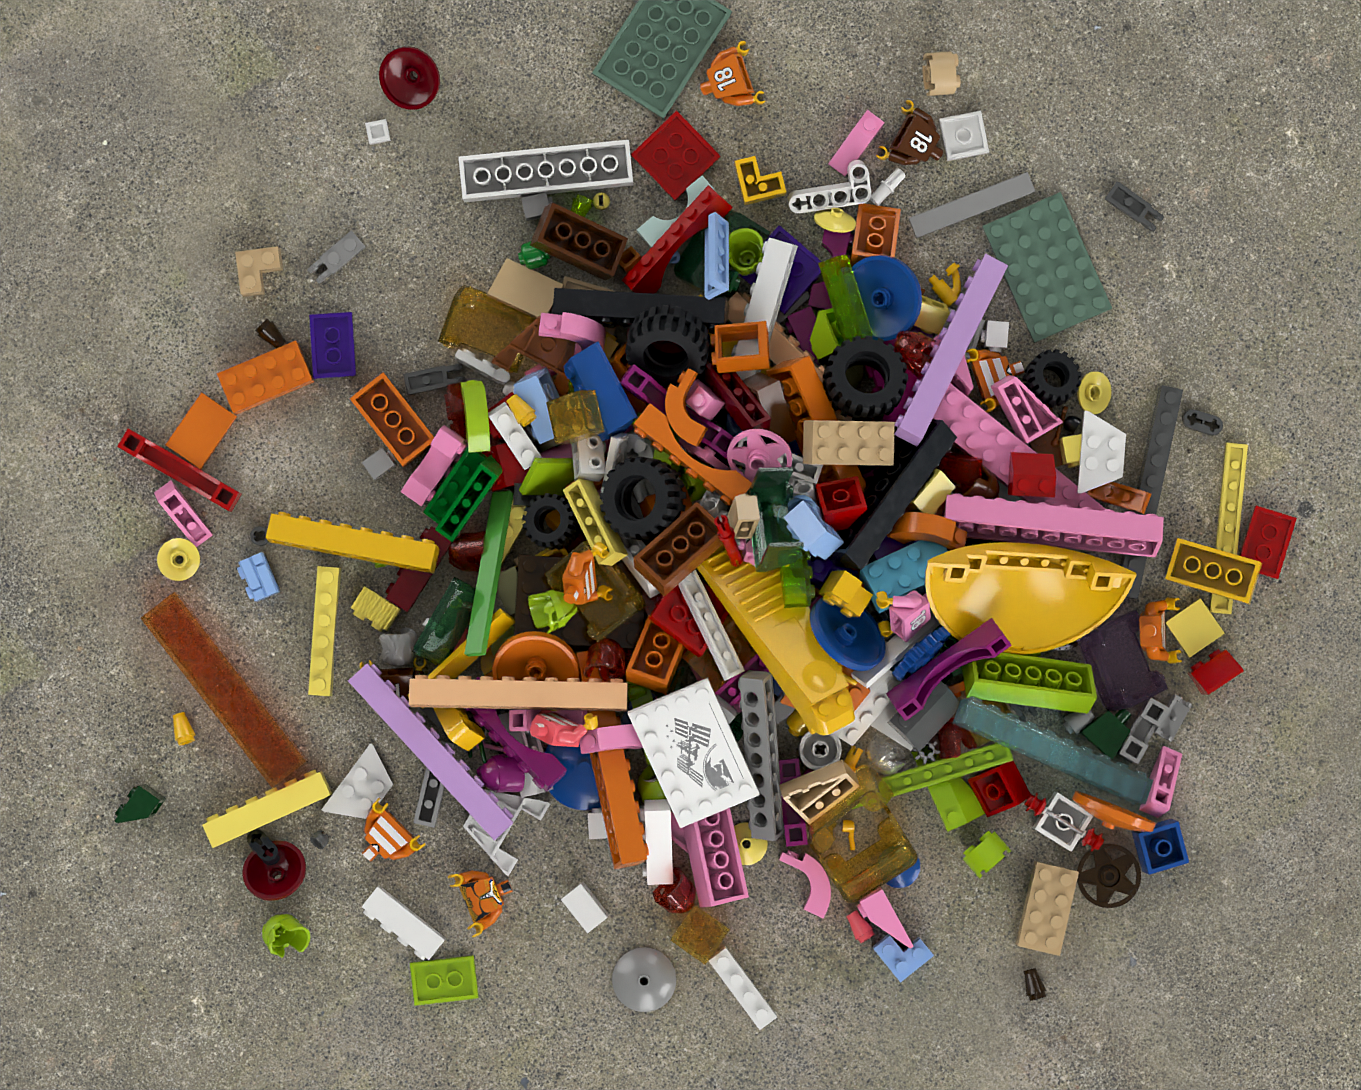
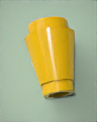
[506,394,537,427]
[173,712,196,745]

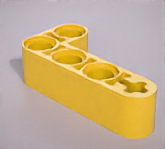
[433,707,486,751]

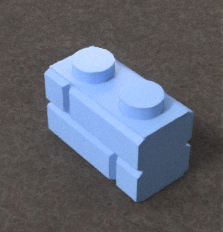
[237,552,280,602]

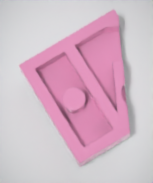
[678,438,732,470]

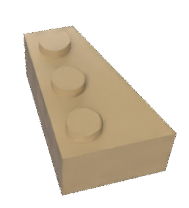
[779,760,860,825]

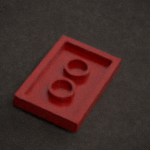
[1239,505,1297,579]

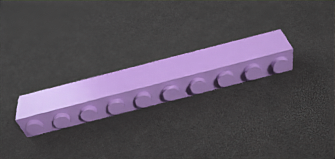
[894,254,1008,447]
[348,663,514,840]

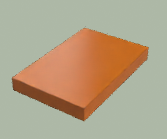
[165,392,237,469]

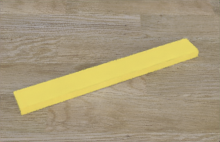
[1209,443,1248,614]

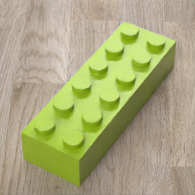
[962,652,1097,714]

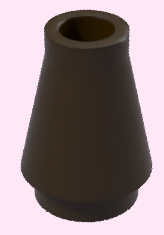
[255,319,287,348]
[1023,968,1047,1001]

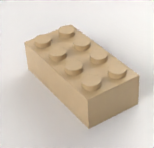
[803,420,895,466]
[1015,861,1079,956]

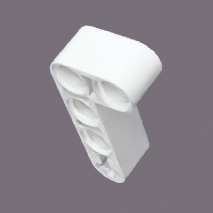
[787,160,871,213]

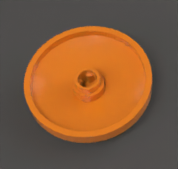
[492,631,579,682]
[1072,791,1156,832]

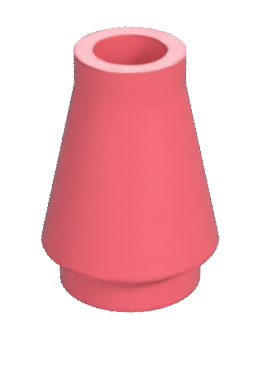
[846,910,875,943]

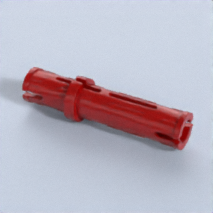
[714,515,744,566]

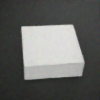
[365,119,391,145]

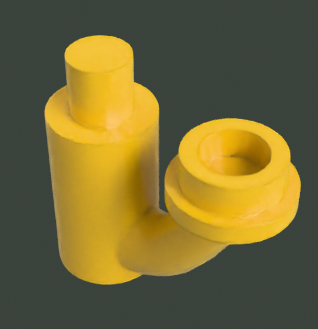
[928,262,961,307]

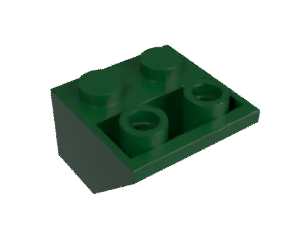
[114,784,166,823]

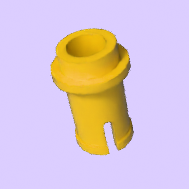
[844,745,863,771]

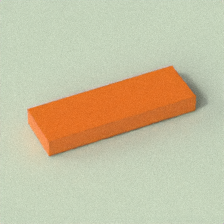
[1087,482,1151,514]

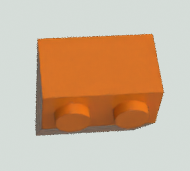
[849,203,901,269]

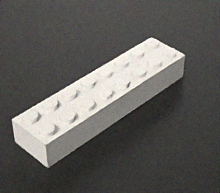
[459,140,633,202]

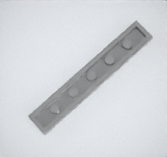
[909,172,1036,239]

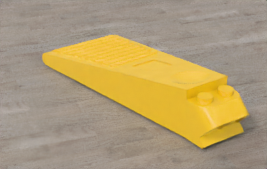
[697,545,855,735]

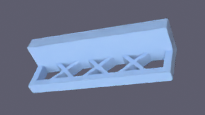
[704,212,729,300]

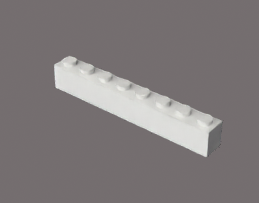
[732,238,798,380]

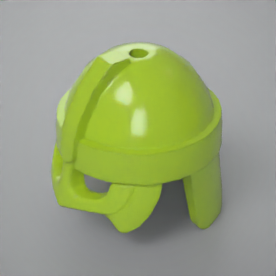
[729,228,764,276]
[528,590,577,634]
[262,914,310,958]

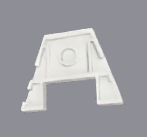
[463,789,551,876]

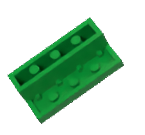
[423,447,502,542]

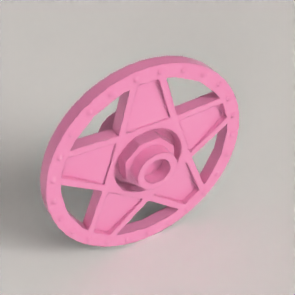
[727,429,792,485]

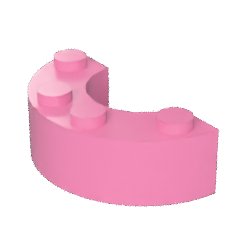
[401,425,467,507]

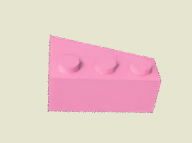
[990,375,1063,443]

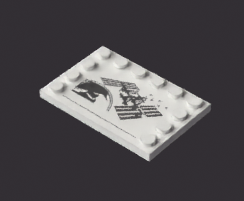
[628,678,760,828]

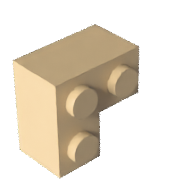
[235,246,283,297]

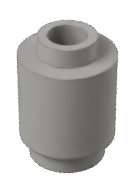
[1062,710,1095,735]

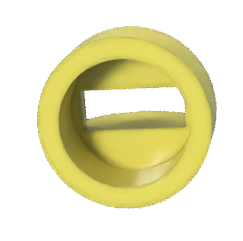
[593,192,610,210]

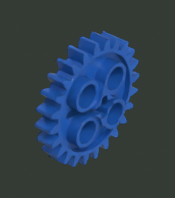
[892,626,951,681]

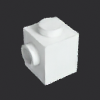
[981,320,1009,353]

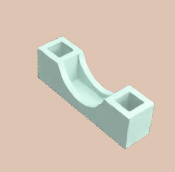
[637,175,714,248]

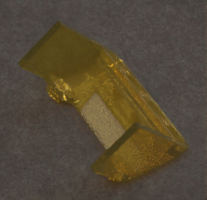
[810,799,918,903]

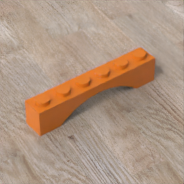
[632,404,753,506]

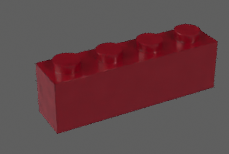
[704,356,771,437]
[385,526,454,612]

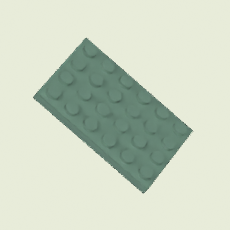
[592,0,732,120]
[982,192,1112,343]

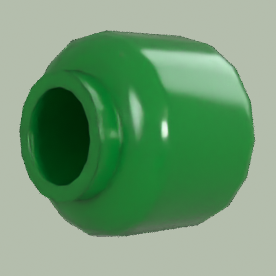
[518,241,551,270]

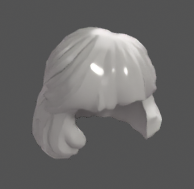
[379,628,417,666]

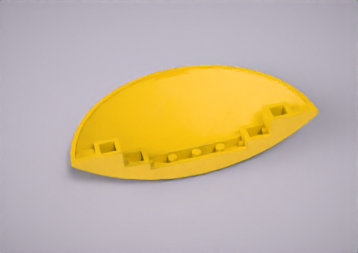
[925,542,1137,655]

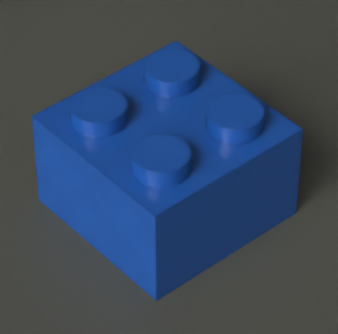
[1131,818,1189,875]

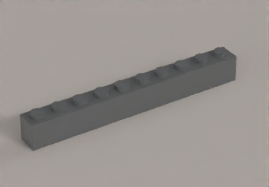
[1120,385,1183,599]

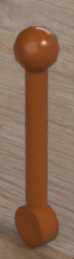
[1051,406,1068,447]

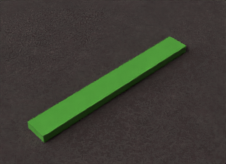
[464,491,514,657]

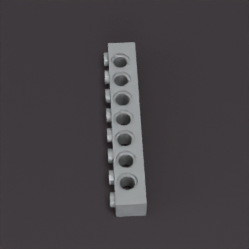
[738,670,784,841]

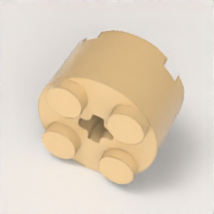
[922,51,961,96]

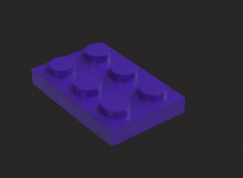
[309,312,357,379]

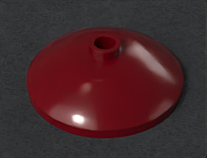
[379,46,440,110]
[242,840,306,901]

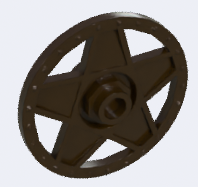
[1077,843,1141,908]

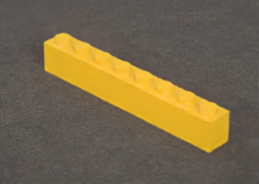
[265,512,440,574]

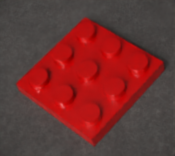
[631,110,721,201]
[648,581,729,658]

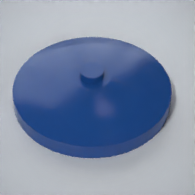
[840,255,922,341]
[810,597,886,671]
[545,743,626,810]

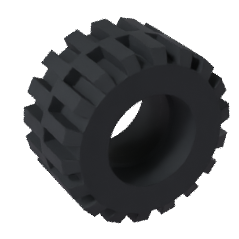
[1023,349,1082,408]
[522,493,581,550]

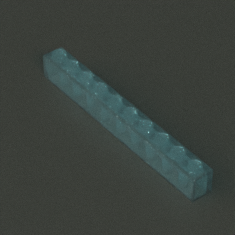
[953,696,1154,805]

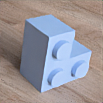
[784,500,844,560]
[872,934,934,983]

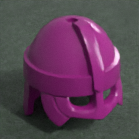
[476,753,525,793]

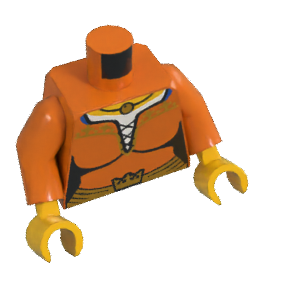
[448,870,513,937]

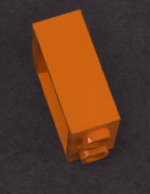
[711,321,770,373]

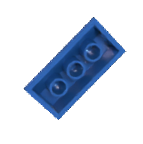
[563,341,638,441]

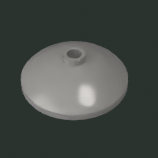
[612,947,676,1012]

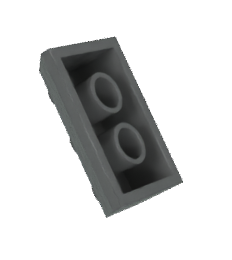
[887,681,962,752]

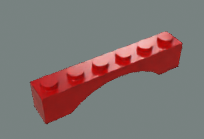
[622,185,733,294]
[117,428,242,512]

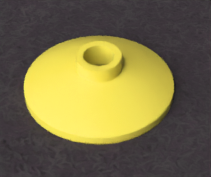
[814,207,856,233]
[1077,371,1111,414]
[157,538,200,581]
[734,822,768,865]

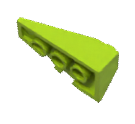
[911,746,985,832]

